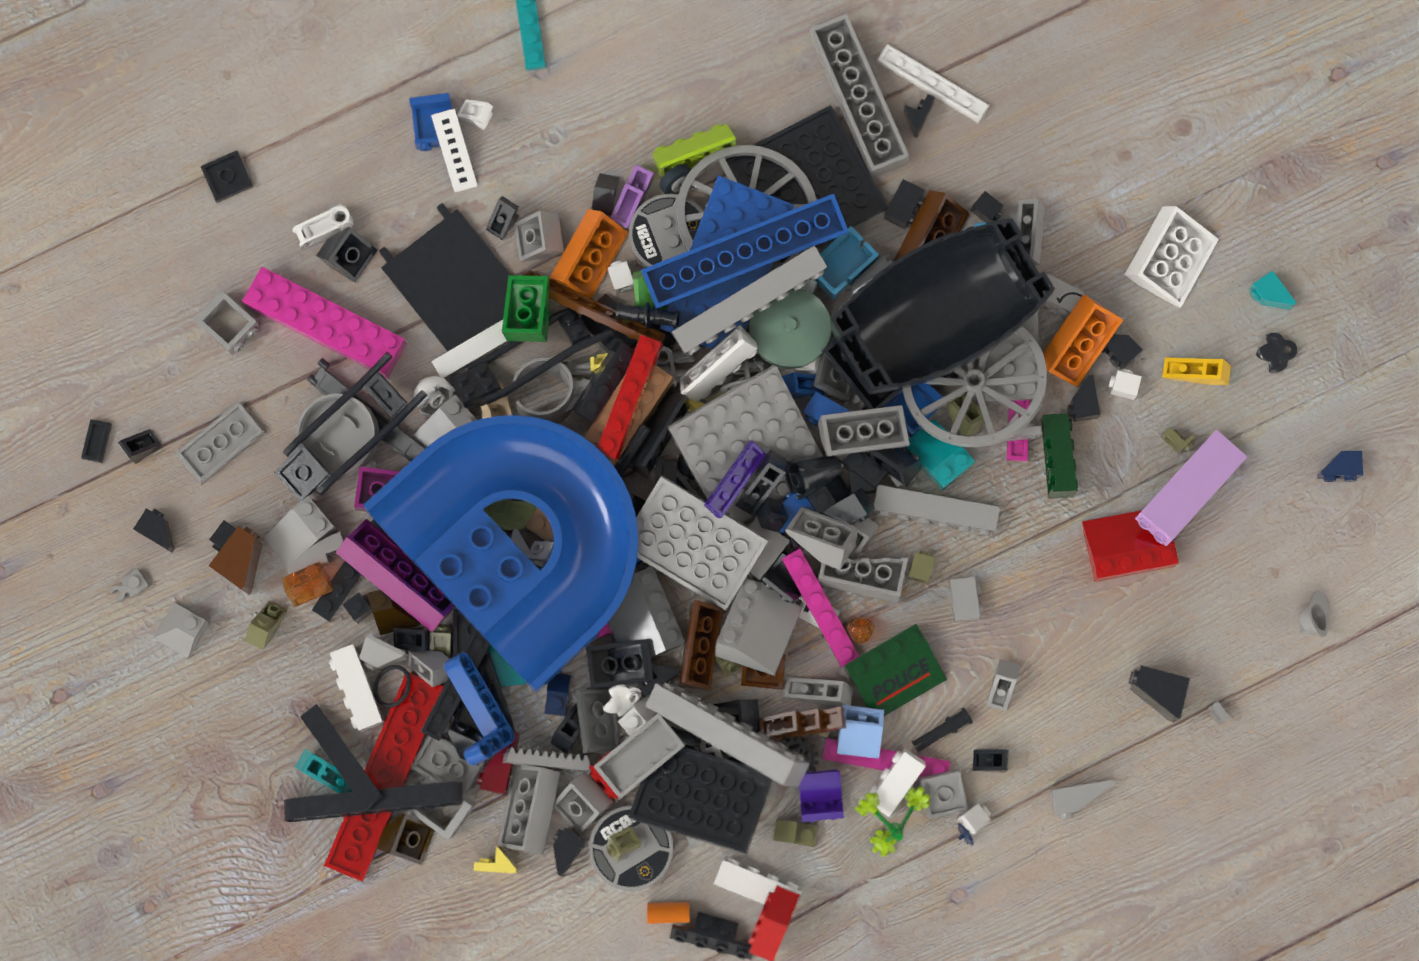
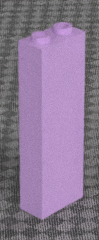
[1135,429,1247,546]

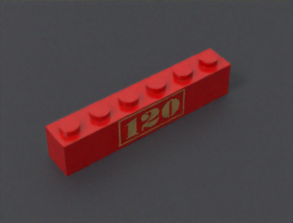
[597,335,663,460]

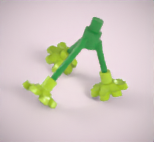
[855,787,931,857]

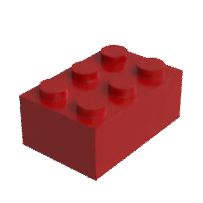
[749,885,800,961]

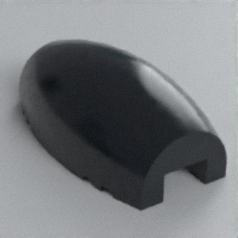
[830,218,1055,394]

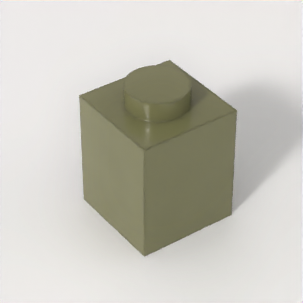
[908,551,935,584]

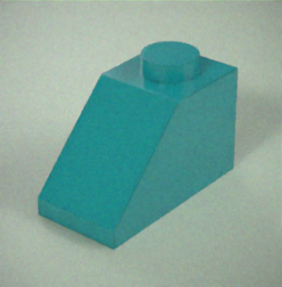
[1249,270,1297,310]

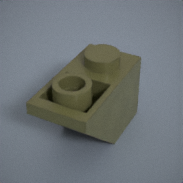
[245,601,287,650]

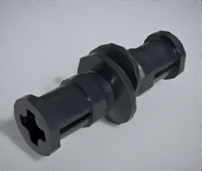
[616,302,680,329]

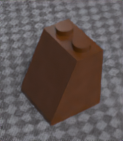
[209,526,262,595]

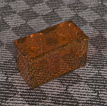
[282,561,333,607]

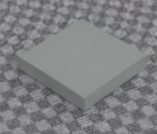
[919,769,969,819]

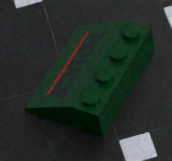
[844,624,947,716]

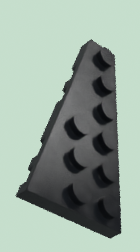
[453,609,516,733]

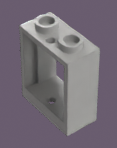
[194,290,260,355]
[408,774,477,840]

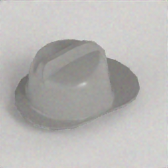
[1299,591,1330,637]

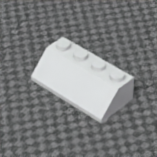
[679,325,758,402]

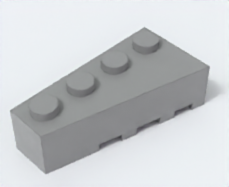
[818,557,908,603]

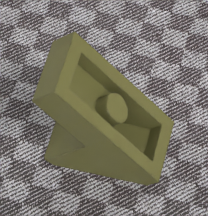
[773,820,818,847]

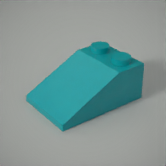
[904,419,975,491]

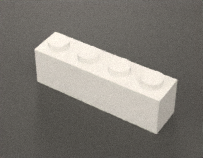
[329,644,385,732]
[714,858,801,913]

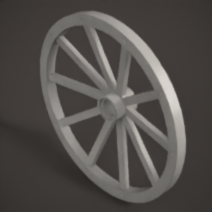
[676,145,816,273]
[903,326,1047,447]

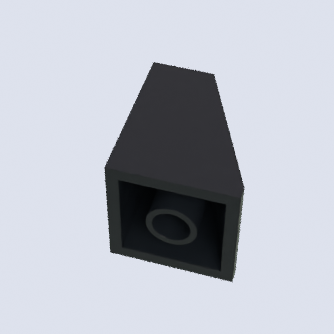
[1128,665,1190,723]

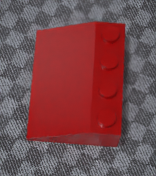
[1081,510,1179,582]

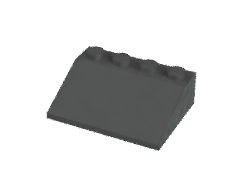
[608,566,685,659]

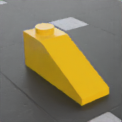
[1162,358,1231,386]

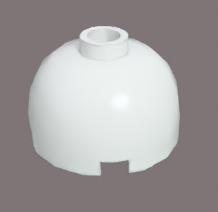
[413,376,455,417]

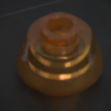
[847,618,875,644]

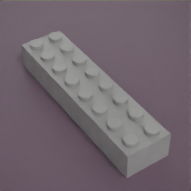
[809,14,909,178]
[671,246,827,355]
[645,682,810,786]

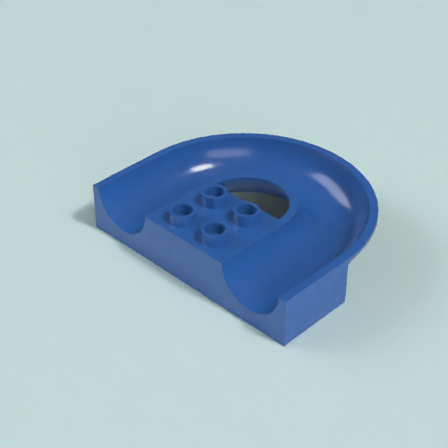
[363,415,638,694]

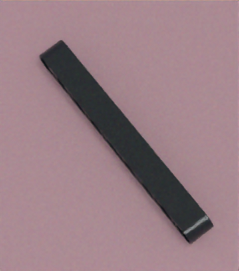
[284,781,463,822]

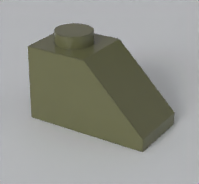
[946,388,984,437]

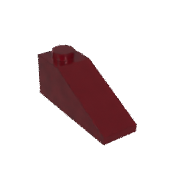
[477,732,521,796]

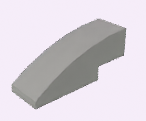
[287,532,345,577]

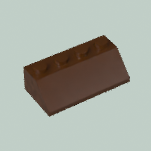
[894,190,969,261]
[678,600,724,690]

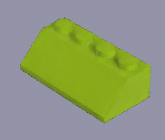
[652,124,736,179]

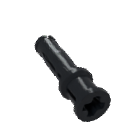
[911,707,973,753]

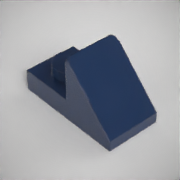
[544,674,571,717]

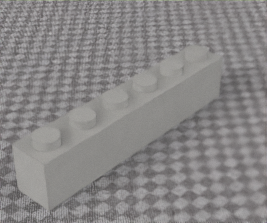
[873,485,1000,536]

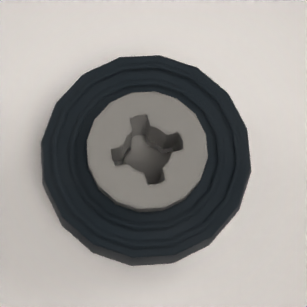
[659,164,691,194]

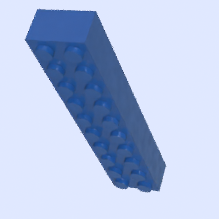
[641,194,849,309]

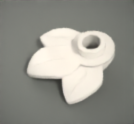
[603,684,642,717]

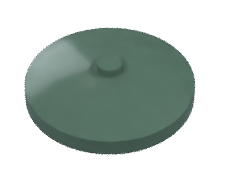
[749,288,831,369]

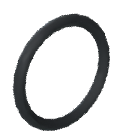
[373,665,411,708]

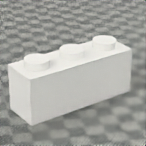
[868,748,925,817]

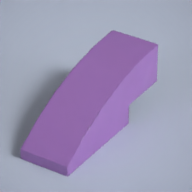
[611,165,656,228]

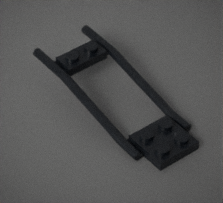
[450,298,614,408]
[274,352,428,502]

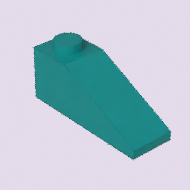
[294,749,353,793]

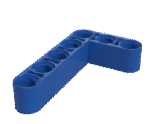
[444,652,515,766]

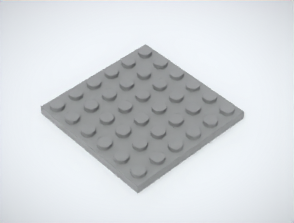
[667,365,823,523]

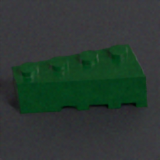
[1041,413,1078,499]

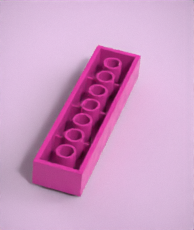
[242,266,407,379]

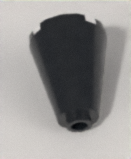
[784,456,843,500]

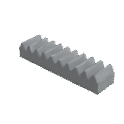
[503,748,590,771]

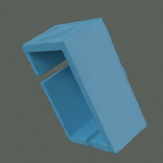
[814,226,879,301]

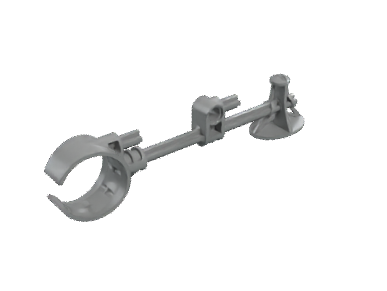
[513,346,764,424]

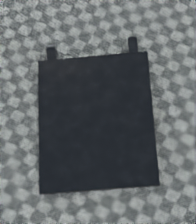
[379,203,510,352]

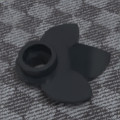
[1256,333,1298,373]

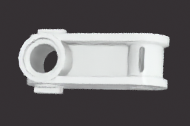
[293,204,354,248]

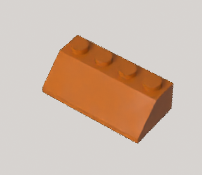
[550,209,629,298]
[1043,294,1123,387]

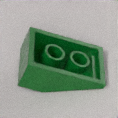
[502,275,549,342]

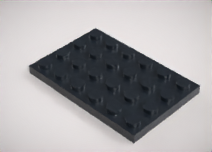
[628,747,773,855]

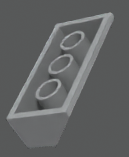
[818,405,910,456]
[498,764,560,855]

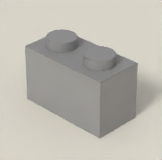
[949,577,983,623]

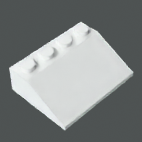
[1125,206,1219,308]

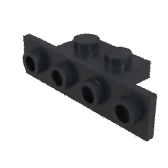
[670,912,753,960]

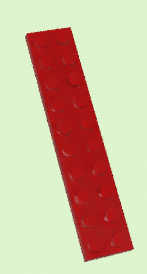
[324,673,444,882]

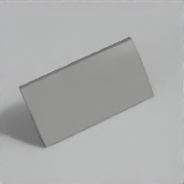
[594,714,685,799]

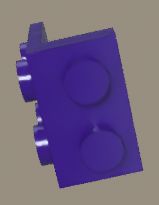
[799,769,844,822]

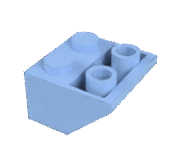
[837,705,884,759]

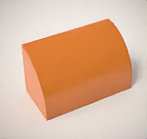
[647,901,690,924]

